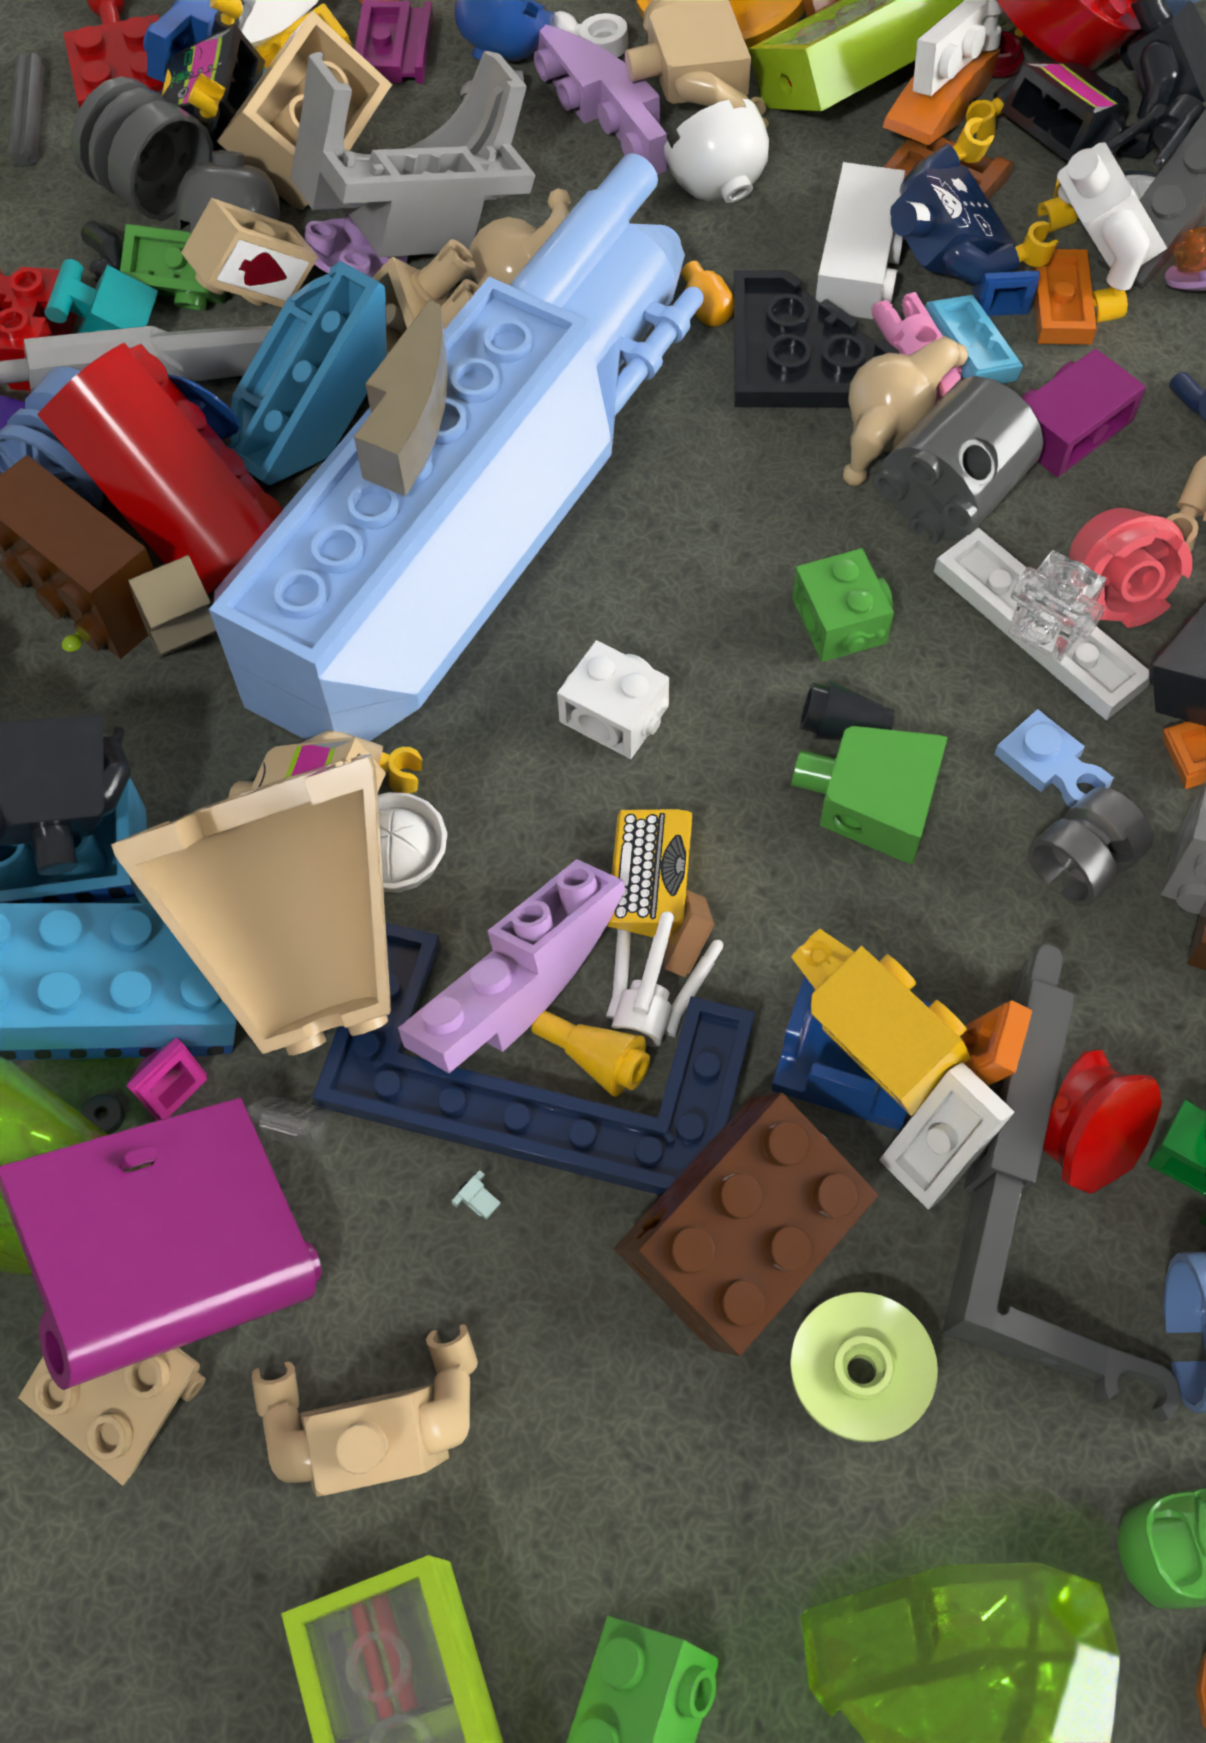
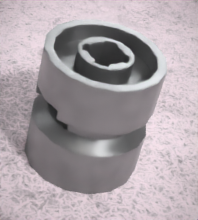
[1028,787,1154,907]

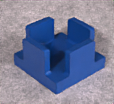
[771,976,932,1131]

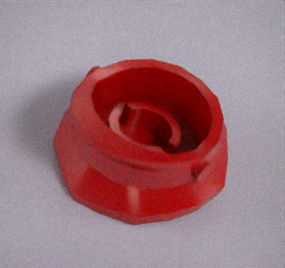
[1043,1049,1162,1194]

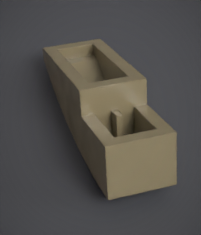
[354,299,448,497]
[128,555,217,658]

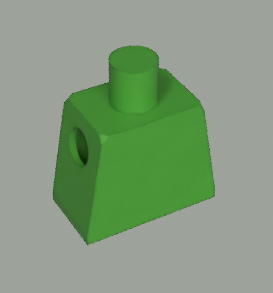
[791,726,948,864]

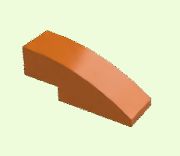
[883,49,1000,145]

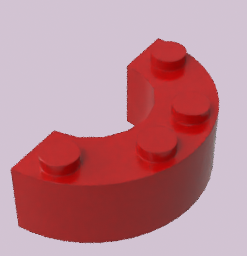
[996,0,1142,71]

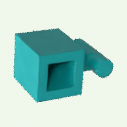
[45,259,158,333]

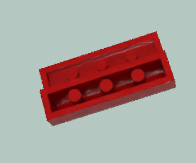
[37,342,282,596]

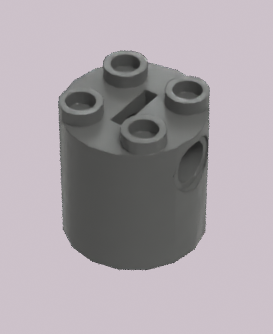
[874,376,1044,545]

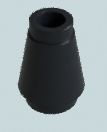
[800,680,895,741]

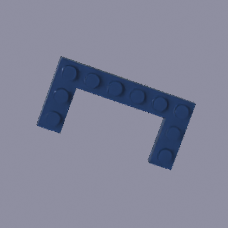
[312,922,755,1196]

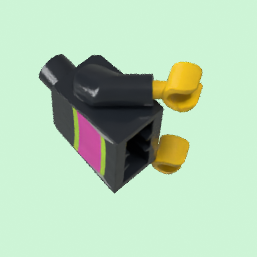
[156,0,265,143]
[966,62,1129,198]

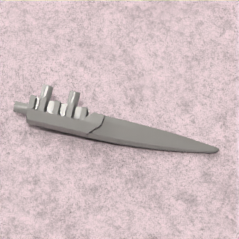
[0,326,272,392]

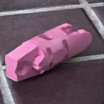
[871,292,962,403]

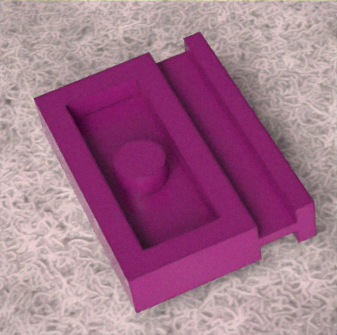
[354,0,434,84]

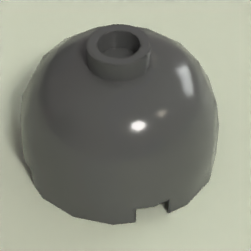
[176,150,281,234]

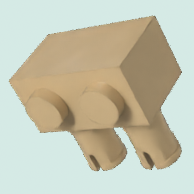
[372,239,480,355]

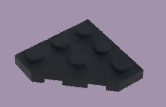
[733,270,899,408]

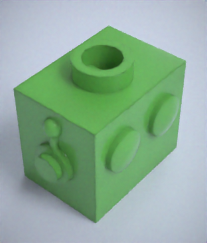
[792,548,894,662]

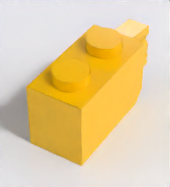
[791,929,971,1116]

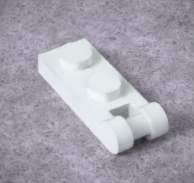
[913,0,1004,96]

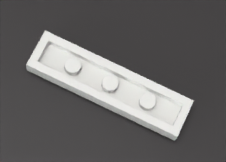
[934,527,1150,721]

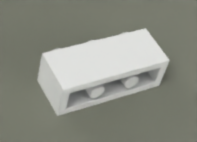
[816,162,905,319]

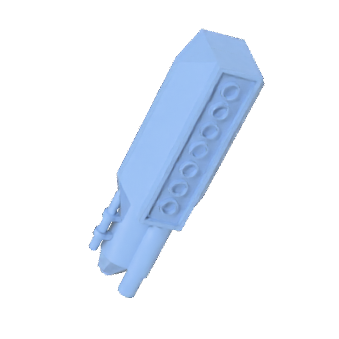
[209,153,704,741]

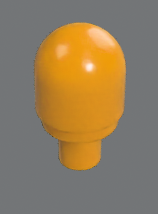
[681,261,734,327]

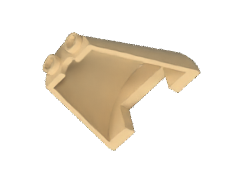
[111,754,391,1055]

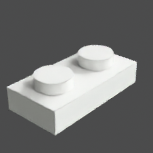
[879,1062,1014,1210]

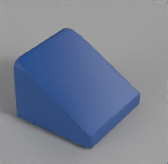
[973,270,1040,316]

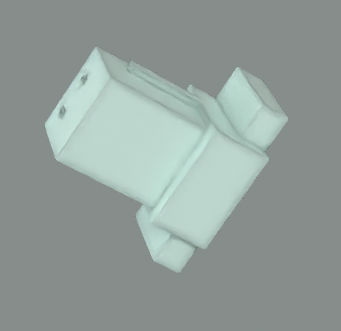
[452,1170,501,1220]

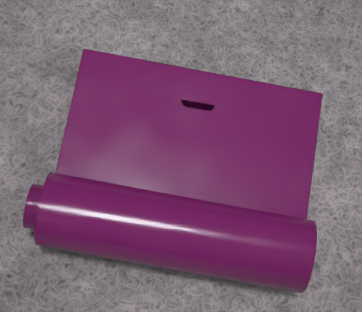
[0,1097,321,1390]

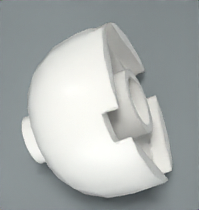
[664,99,769,203]

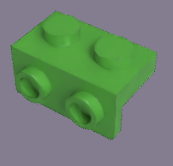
[120,224,227,311]
[566,1615,718,1743]

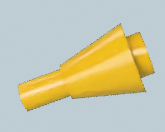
[531,1010,650,1097]

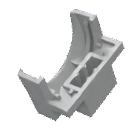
[290,51,536,258]

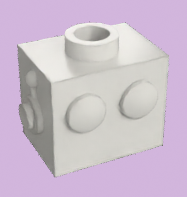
[557,640,669,759]

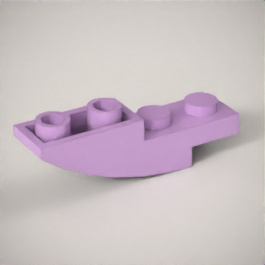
[534,25,667,175]
[398,859,625,1073]

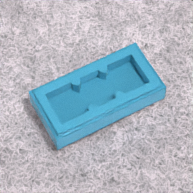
[925,295,1023,384]

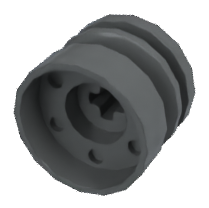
[71,76,213,220]

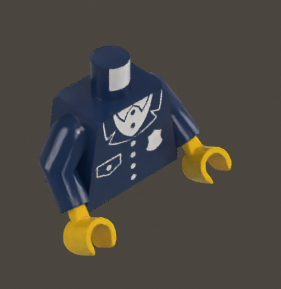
[890,117,1059,285]

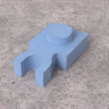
[994,709,1114,808]

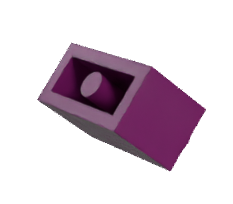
[1021,348,1146,478]

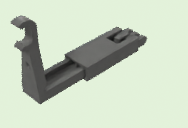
[942,944,1180,1423]

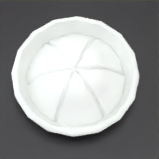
[378,792,447,893]

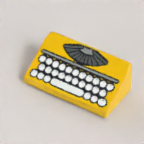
[607,809,692,938]

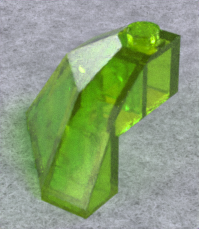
[801,1562,1120,1743]

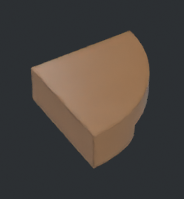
[664,890,714,977]

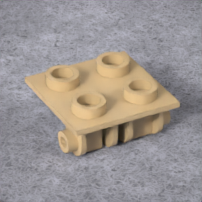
[18,1348,206,1485]

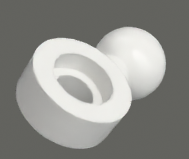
[551,11,629,58]

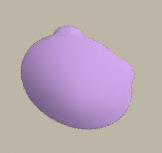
[304,213,409,278]

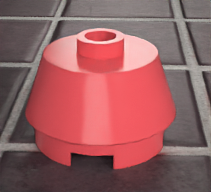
[1069,508,1192,628]

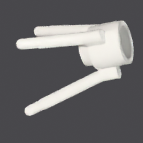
[606,911,723,1047]

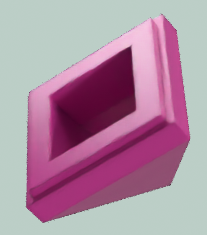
[126,1038,207,1121]

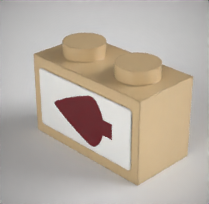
[181,198,319,307]

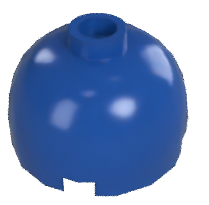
[454,0,555,62]

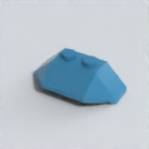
[228,261,387,486]

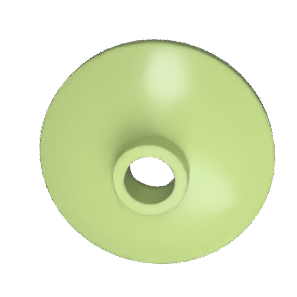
[790,1292,938,1442]

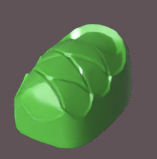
[1117,1488,1206,1609]

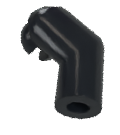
[81,221,123,283]

